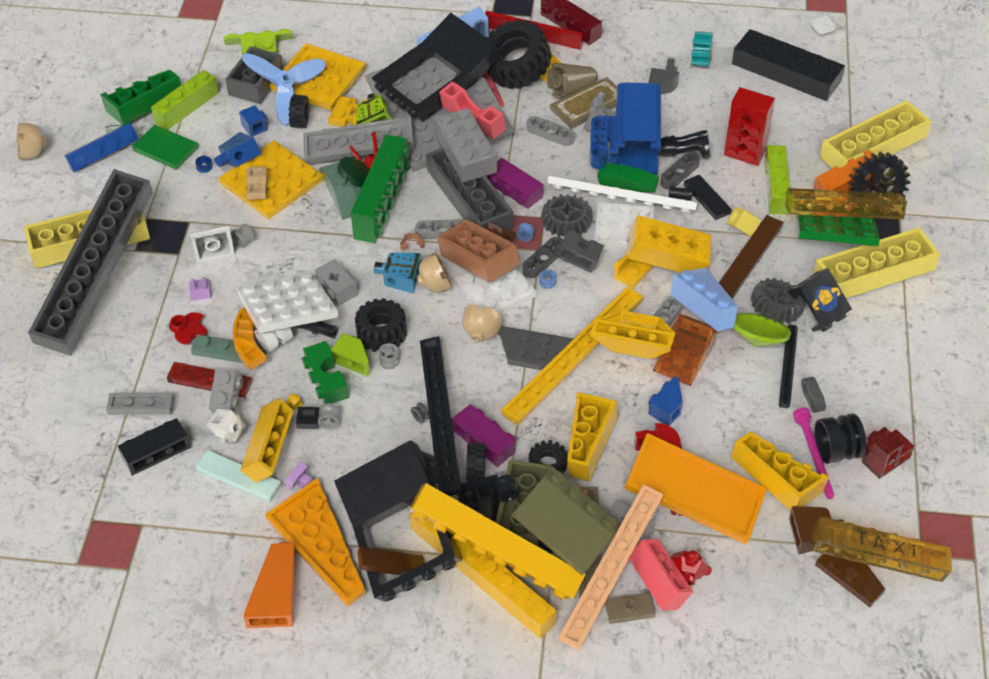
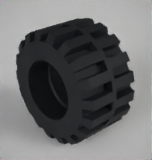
[355,298,407,352]

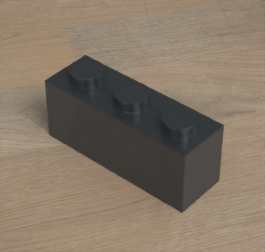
[118,418,191,476]

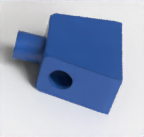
[214,132,262,168]

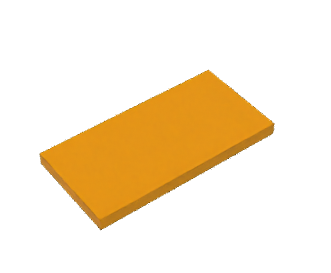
[624,433,767,545]

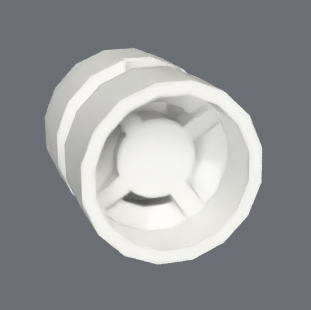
[254,327,293,353]

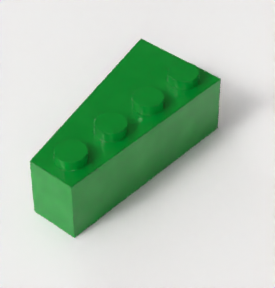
[100,69,181,125]

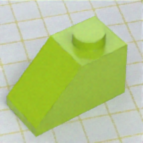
[331,333,370,377]

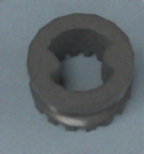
[410,402,429,424]

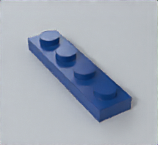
[64,122,139,172]

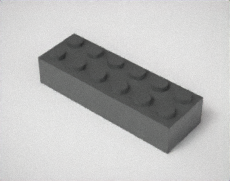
[426,148,513,229]

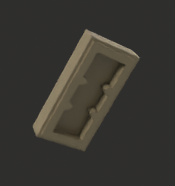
[605,593,655,624]

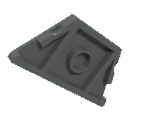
[498,326,574,370]

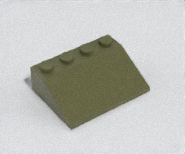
[511,467,621,575]

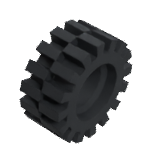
[288,95,309,128]
[529,440,568,475]
[466,443,485,482]

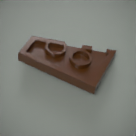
[815,534,885,607]

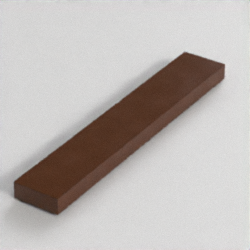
[719,215,784,300]

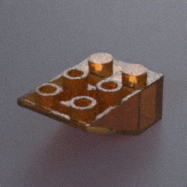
[653,313,717,386]

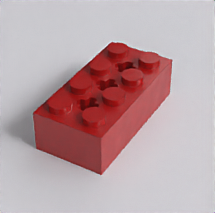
[724,87,775,166]

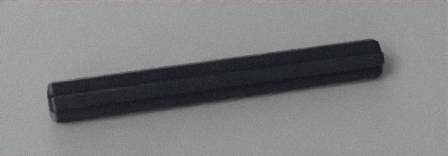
[779,324,798,409]

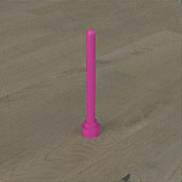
[793,407,834,499]

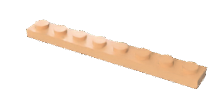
[558,484,663,651]

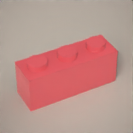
[630,539,693,611]

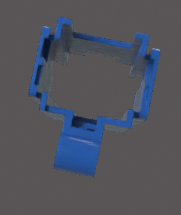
[590,82,661,175]

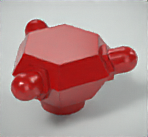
[671,550,712,586]

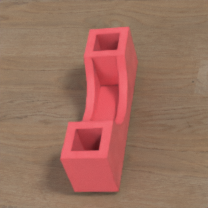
[439,82,506,140]

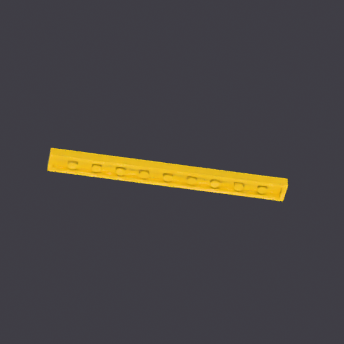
[501,286,643,426]

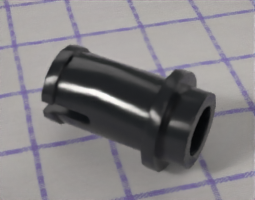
[669,186,693,201]

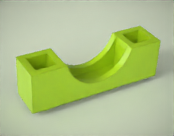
[764,145,791,215]

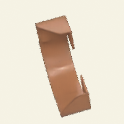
[400,233,425,251]

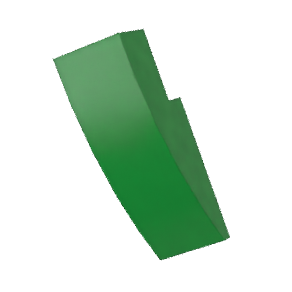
[597,163,659,192]

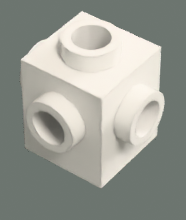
[206,409,246,443]

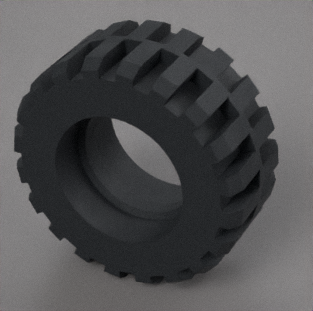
[486,20,551,89]

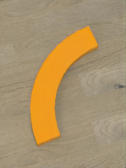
[233,307,267,370]

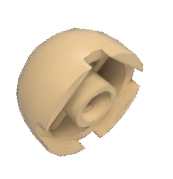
[17,123,46,159]
[417,252,452,293]
[462,305,503,342]

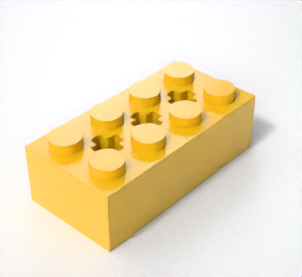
[628,215,711,273]

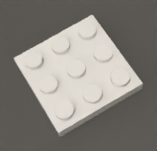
[594,202,654,252]
[455,268,537,314]

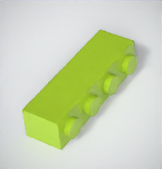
[151,70,219,130]

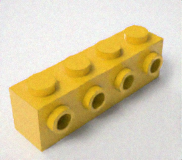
[240,398,294,483]

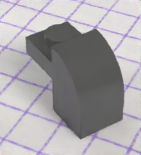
[648,58,679,94]

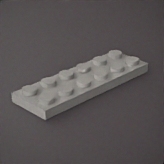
[303,116,414,164]

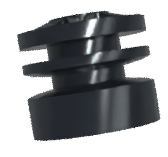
[814,413,867,464]

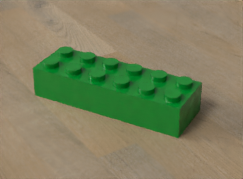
[351,134,411,243]

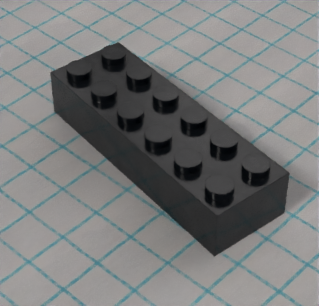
[732,29,845,101]

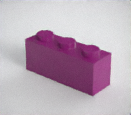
[487,158,543,209]
[452,404,516,468]

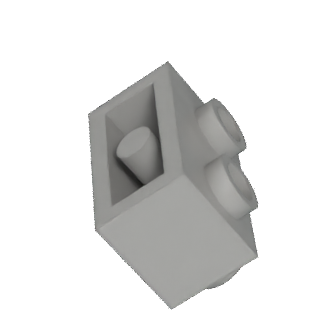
[209,368,243,413]

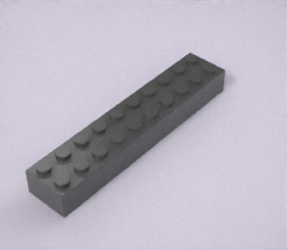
[28,169,153,356]

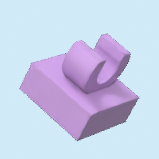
[189,277,211,301]
[284,461,312,489]

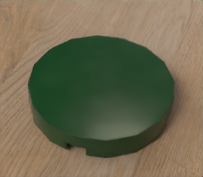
[337,157,370,187]

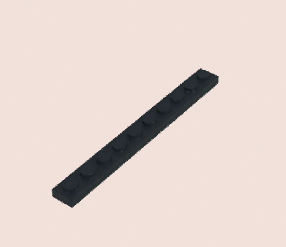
[420,336,462,496]

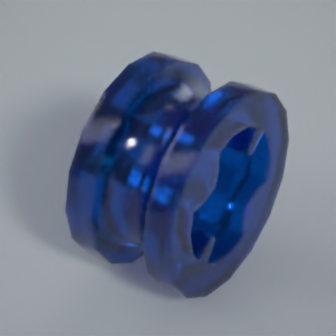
[195,156,213,173]

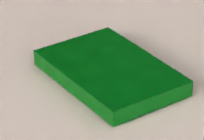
[132,124,199,170]

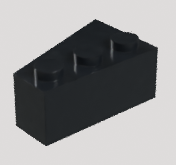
[457,474,500,522]

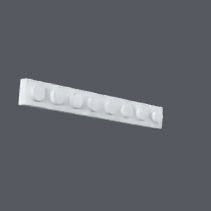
[547,176,698,213]

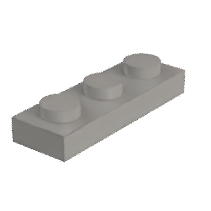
[106,392,173,415]

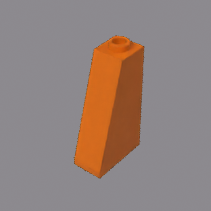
[244,542,296,628]

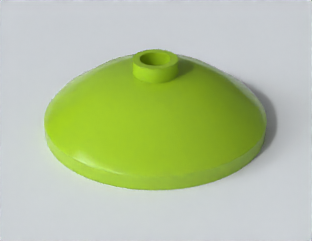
[733,313,791,347]

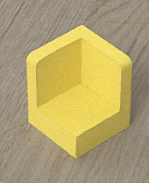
[726,207,761,236]

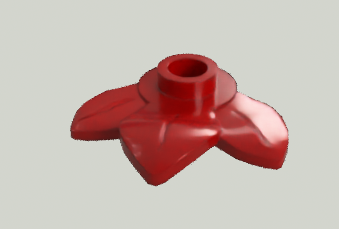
[169,312,208,345]

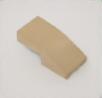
[246,166,267,200]

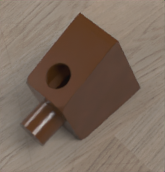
[789,506,845,554]

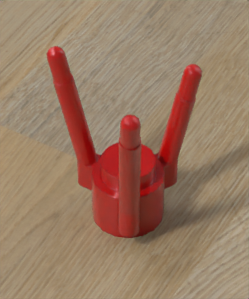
[349,132,378,169]

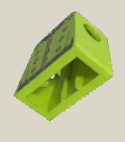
[356,94,393,125]

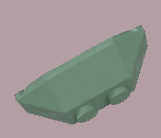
[319,162,362,220]

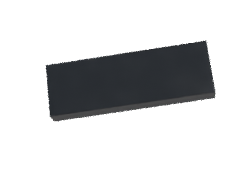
[683,174,732,220]

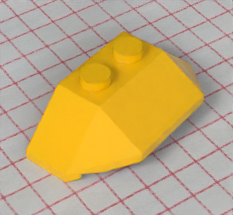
[590,310,675,359]

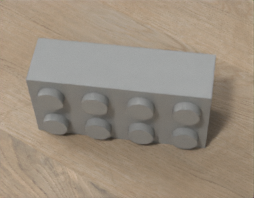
[434,108,497,183]

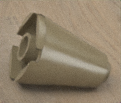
[547,63,598,99]

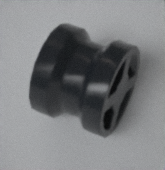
[493,475,519,502]

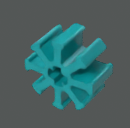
[691,31,713,67]

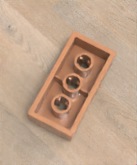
[437,219,519,283]

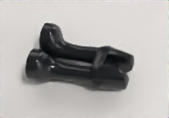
[658,130,710,159]

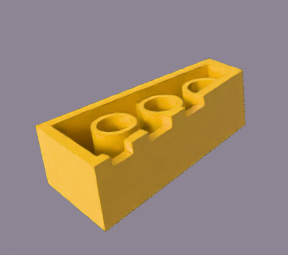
[567,392,619,482]
[731,431,829,511]

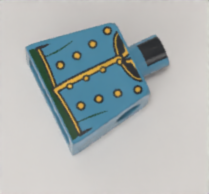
[374,252,421,293]

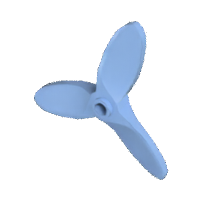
[242,53,326,126]

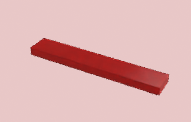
[485,10,583,50]

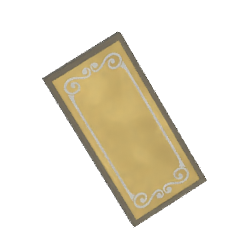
[550,77,617,129]

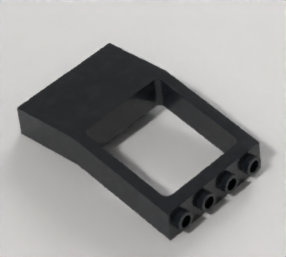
[371,13,502,122]
[334,440,462,602]

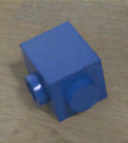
[239,105,267,137]

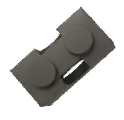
[556,229,604,273]

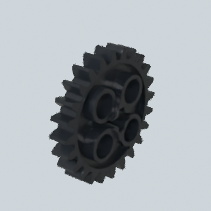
[848,151,911,213]

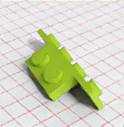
[223,29,293,56]

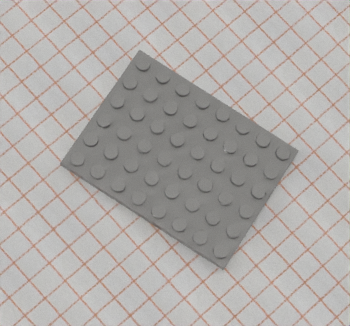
[365,56,514,172]

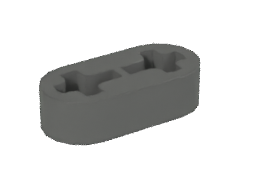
[801,377,826,413]

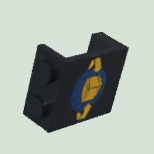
[789,268,852,332]

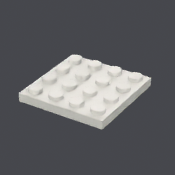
[237,273,338,333]

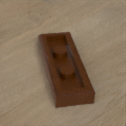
[357,546,424,575]

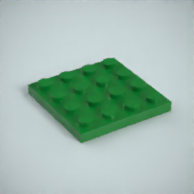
[796,204,880,247]

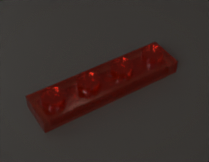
[166,362,252,398]

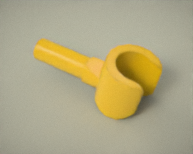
[285,394,303,409]

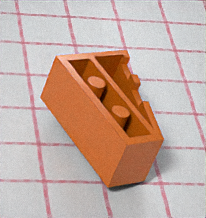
[813,150,871,205]

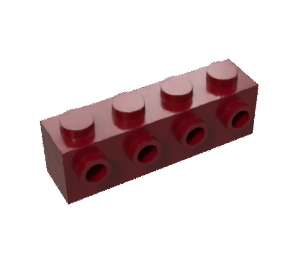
[541,0,602,45]

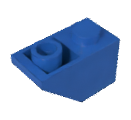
[648,376,683,426]

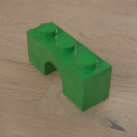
[301,341,349,404]

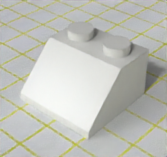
[190,225,235,263]

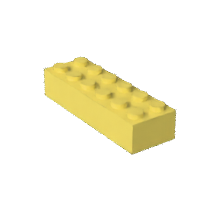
[819,100,932,169]
[24,209,150,269]
[813,227,940,298]

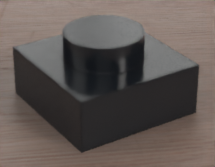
[296,407,320,429]

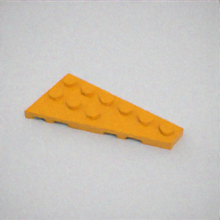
[265,478,365,607]

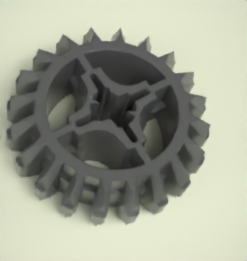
[541,194,593,237]
[751,278,806,324]

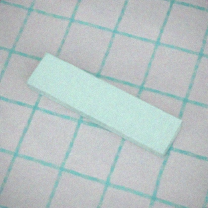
[196,450,282,502]

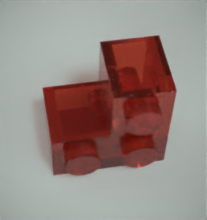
[861,427,915,479]

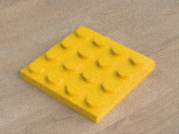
[270,43,366,111]
[219,140,324,220]

